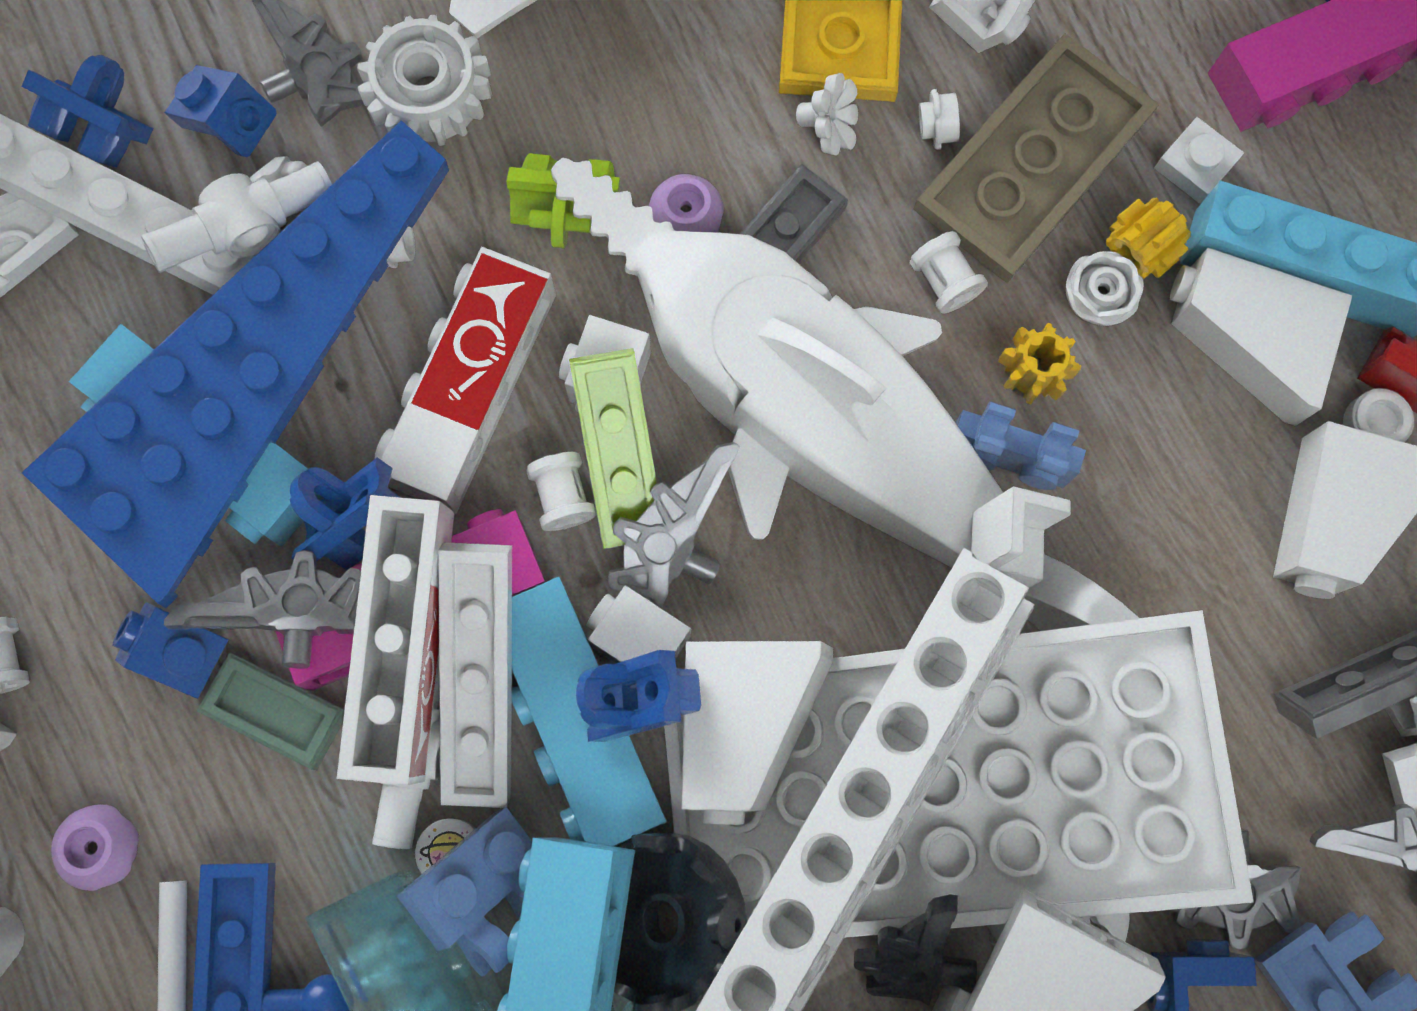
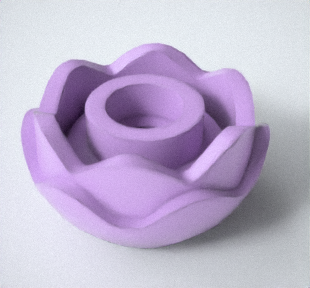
[649,174,724,233]
[51,804,139,891]

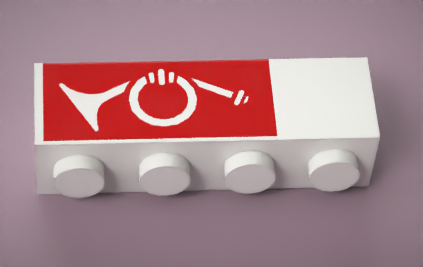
[375,246,556,514]
[337,495,454,785]

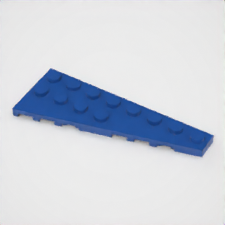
[22,120,449,608]

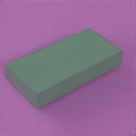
[197,653,345,771]

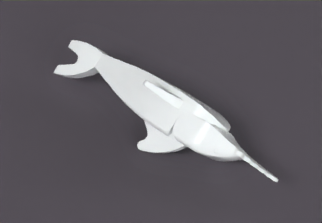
[551,158,1139,631]

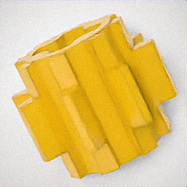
[1106,197,1191,279]
[998,323,1081,404]

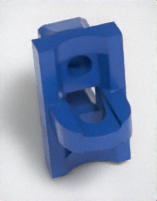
[21,55,154,167]
[289,457,400,570]
[576,650,701,742]

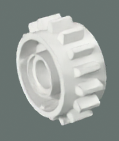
[357,15,492,146]

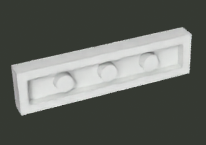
[438,542,512,808]

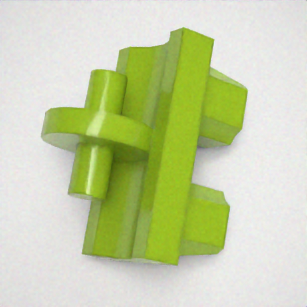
[506,153,620,249]

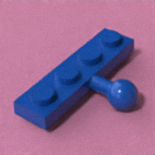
[192,863,356,1011]

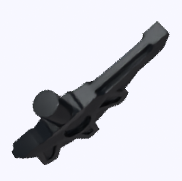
[854,894,977,1006]

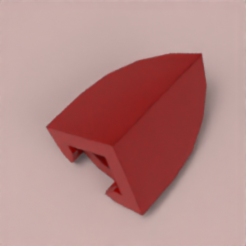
[1357,326,1417,413]

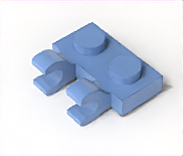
[955,401,1086,490]
[397,807,532,976]
[1255,912,1417,1011]

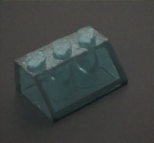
[305,870,493,1011]

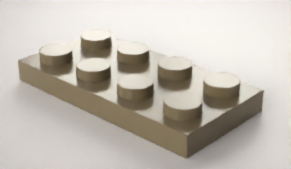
[913,33,1159,283]

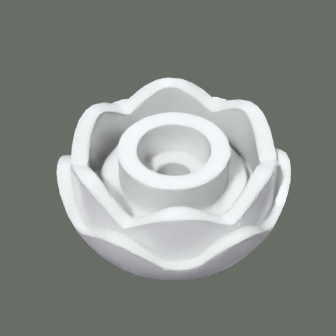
[1066,251,1144,326]

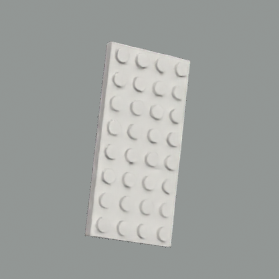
[664,610,1254,938]

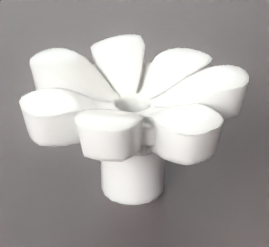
[796,73,858,155]

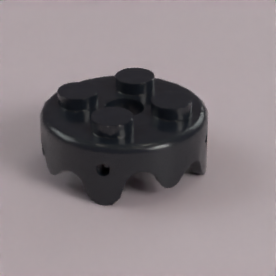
[614,832,747,1011]

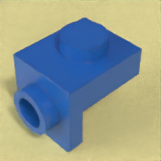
[164,65,277,157]
[113,602,229,699]
[1146,939,1257,1011]

